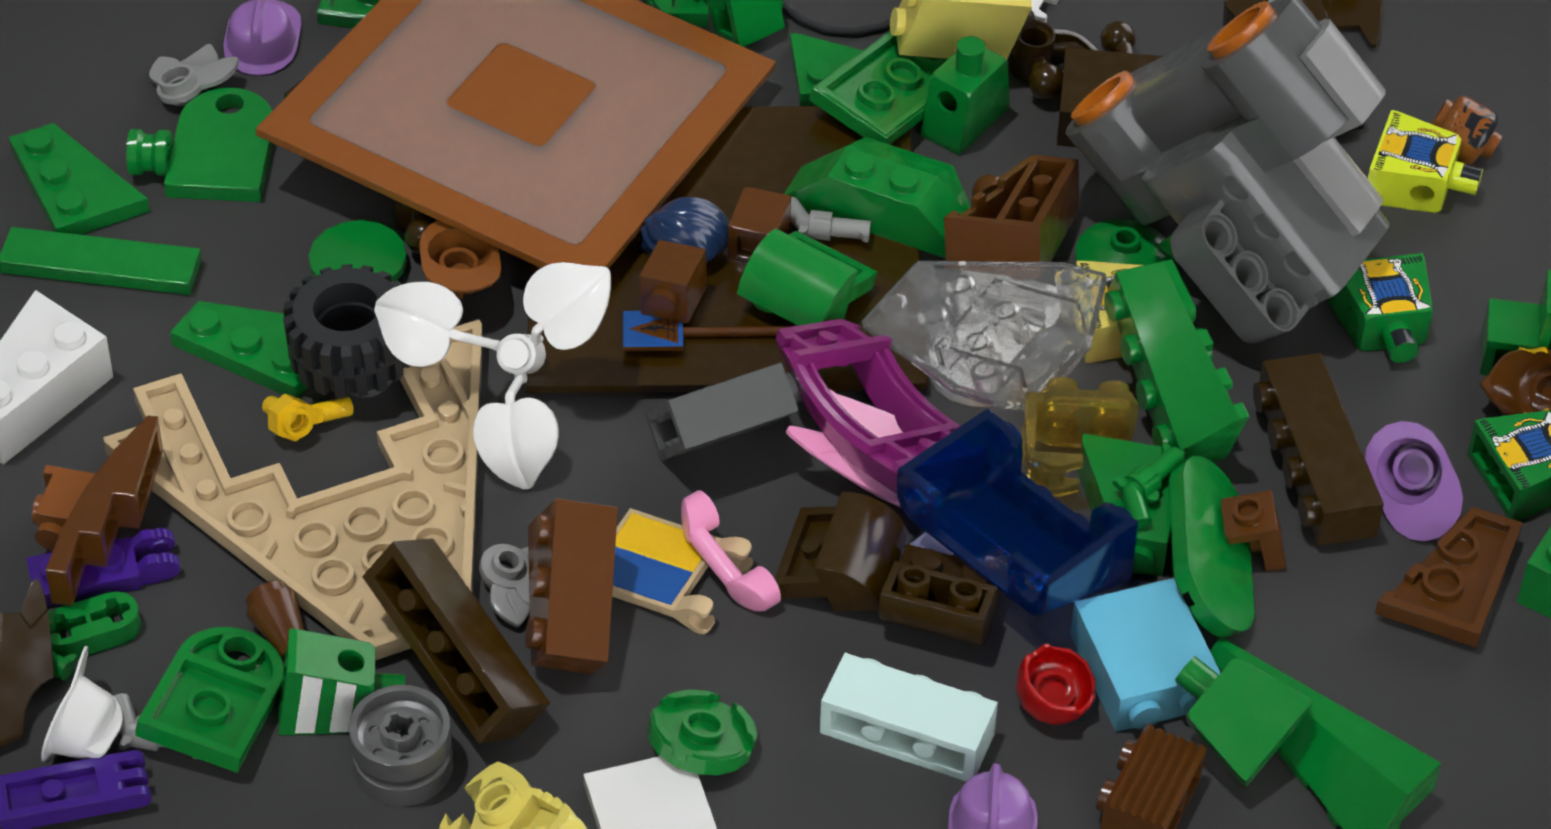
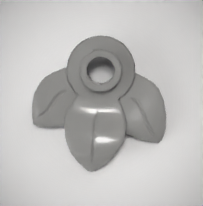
[149,44,239,106]
[479,544,530,628]

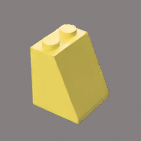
[890,0,1032,61]

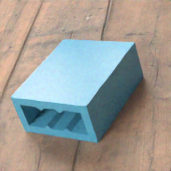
[1070,578,1220,732]

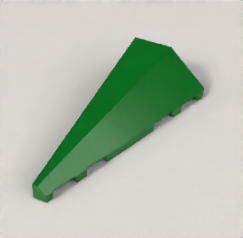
[1210,638,1441,829]

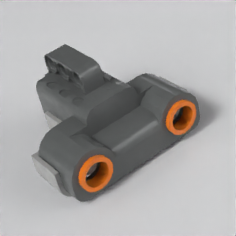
[1065,0,1390,344]

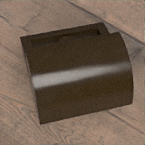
[775,492,909,611]
[879,544,1008,646]

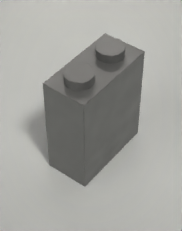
[644,362,799,461]

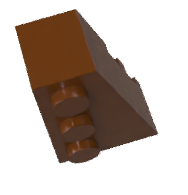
[944,155,1079,281]
[525,498,618,674]

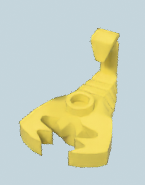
[439,761,587,829]

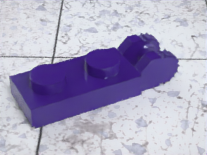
[26,527,181,608]

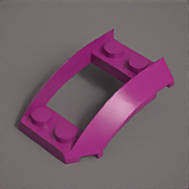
[776,319,993,498]

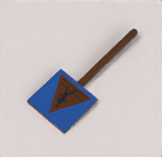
[623,311,789,351]

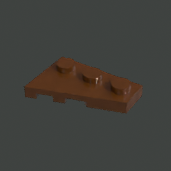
[1375,507,1523,648]

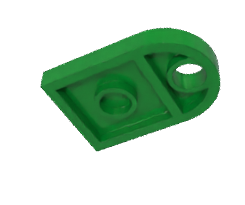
[164,88,273,202]
[135,627,283,773]

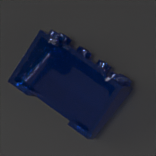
[896,408,1138,616]

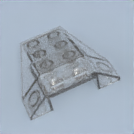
[862,261,1107,412]

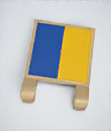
[612,508,753,634]

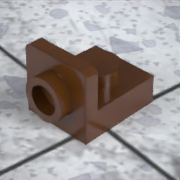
[1221,490,1287,572]

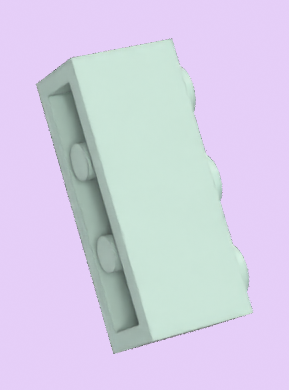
[820,653,998,782]

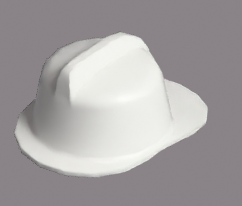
[41,646,123,763]

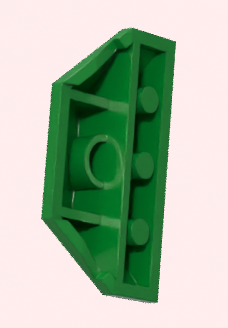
[784,137,971,258]

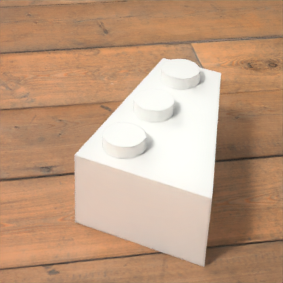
[0,290,113,465]

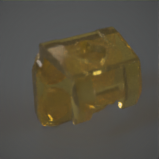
[1020,377,1139,497]

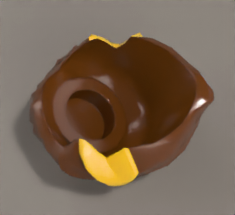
[1480,347,1551,416]

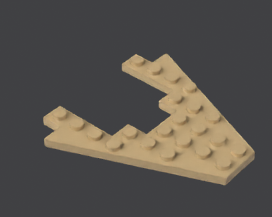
[103,319,483,660]

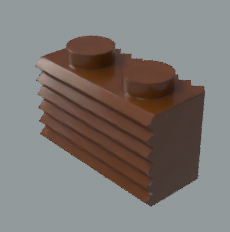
[1096,724,1207,829]

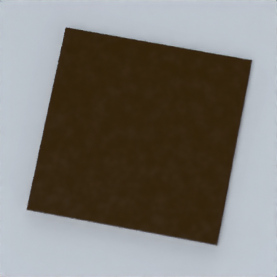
[526,106,928,393]

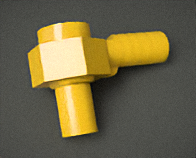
[262,393,353,442]

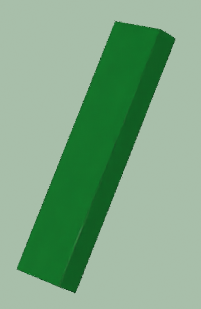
[0,227,202,295]

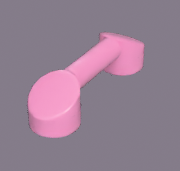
[681,490,781,612]

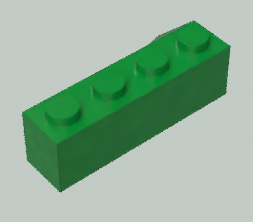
[1104,259,1250,461]

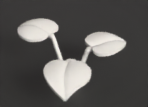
[374,262,611,489]

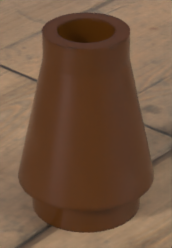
[246,581,305,661]

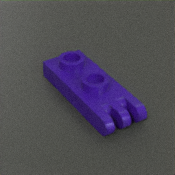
[0,750,152,829]

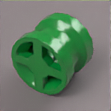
[126,129,173,177]

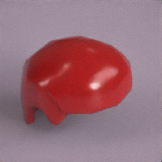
[1015,643,1096,725]

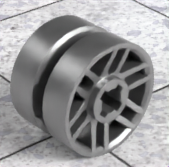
[349,685,453,807]

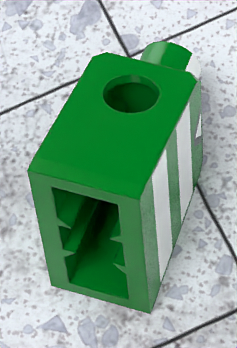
[278,628,405,735]

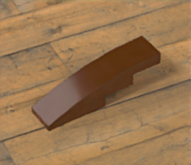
[45,415,163,606]

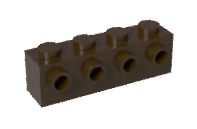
[1253,353,1384,546]
[362,538,550,744]

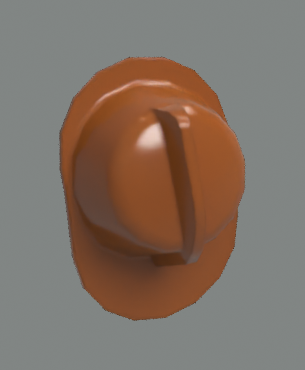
[419,220,501,300]

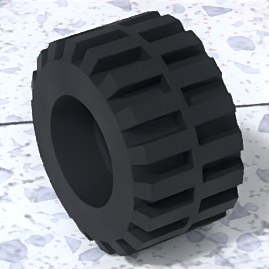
[283,264,410,398]

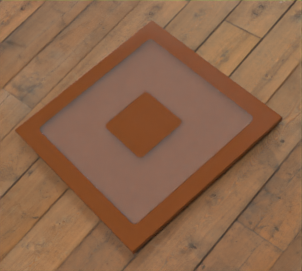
[256,0,776,269]

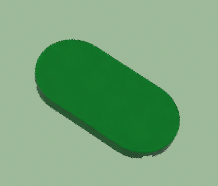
[1169,456,1255,638]

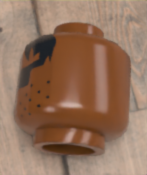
[1432,95,1502,165]

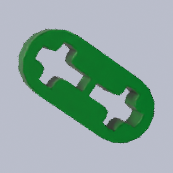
[48,591,141,658]

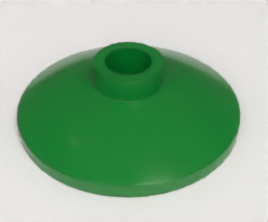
[1075,219,1172,265]

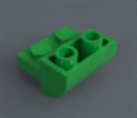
[737,228,877,326]

